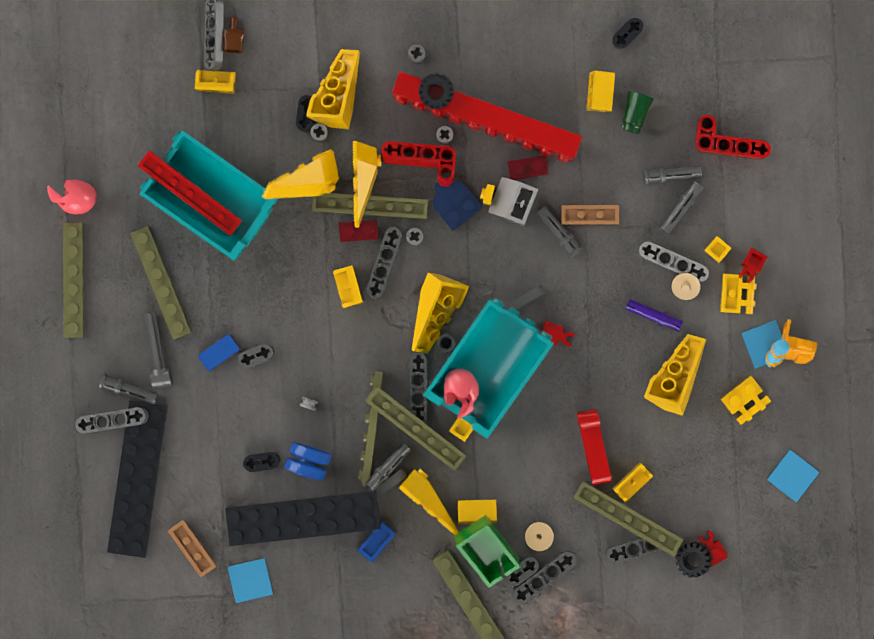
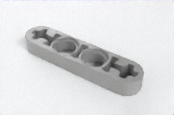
[638,242,709,282]

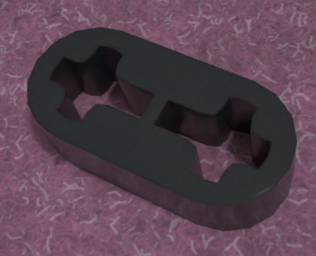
[612,18,643,50]
[296,95,314,132]
[243,452,280,472]

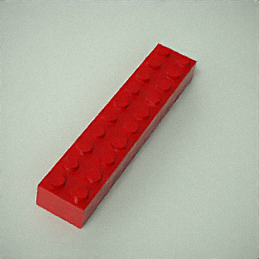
[392,71,582,163]

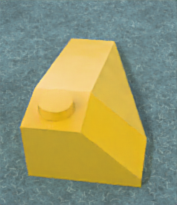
[306,49,360,129]
[353,141,381,227]
[263,149,339,199]
[411,272,469,354]
[644,334,706,416]
[399,469,459,535]

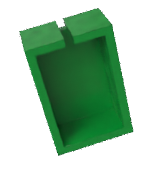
[454,515,521,588]

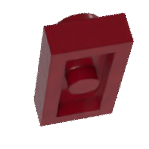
[507,155,548,180]
[339,220,378,242]

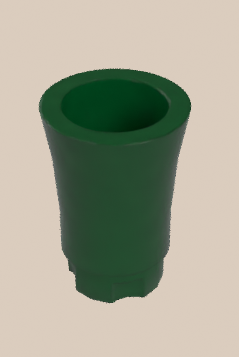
[621,91,654,134]

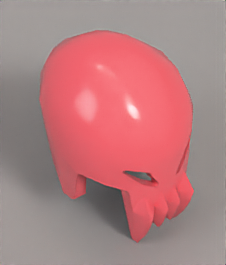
[47,179,97,215]
[444,369,479,419]

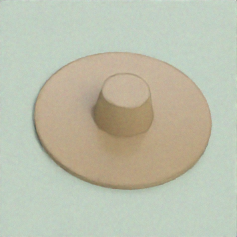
[672,273,700,300]
[525,522,554,551]

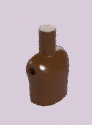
[223,17,244,54]

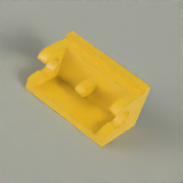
[194,70,236,94]
[586,71,615,112]
[333,265,363,308]
[612,462,653,503]
[458,500,497,524]

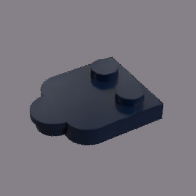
[433,181,483,231]

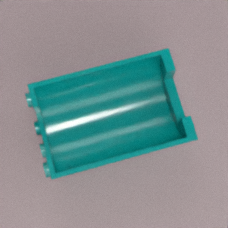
[139,130,278,261]
[423,298,554,439]

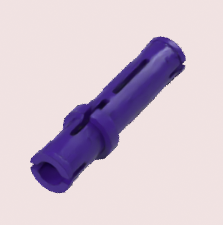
[625,299,683,332]

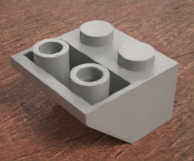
[488,177,538,226]

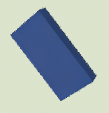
[198,334,240,371]
[357,521,396,563]

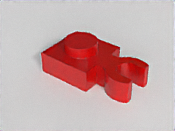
[738,248,767,283]
[542,321,575,347]
[698,530,728,567]

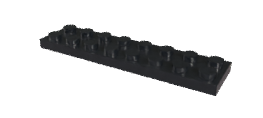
[107,400,168,558]
[225,491,381,546]

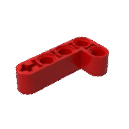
[695,115,771,160]
[381,141,456,187]
[576,408,612,486]

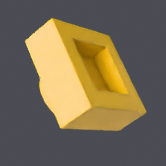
[480,184,495,206]
[704,236,731,263]
[449,418,473,442]

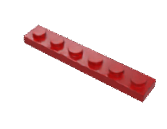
[138,150,242,236]

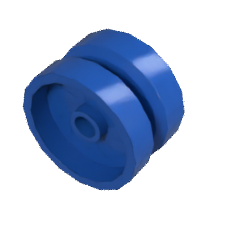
[284,442,332,481]

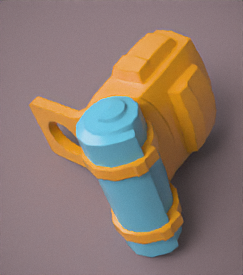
[765,319,818,367]

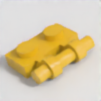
[720,274,757,314]
[720,376,771,425]

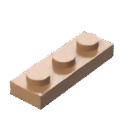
[561,205,619,225]
[168,519,217,577]

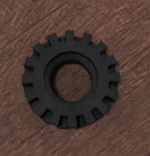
[419,73,454,110]
[675,541,713,578]

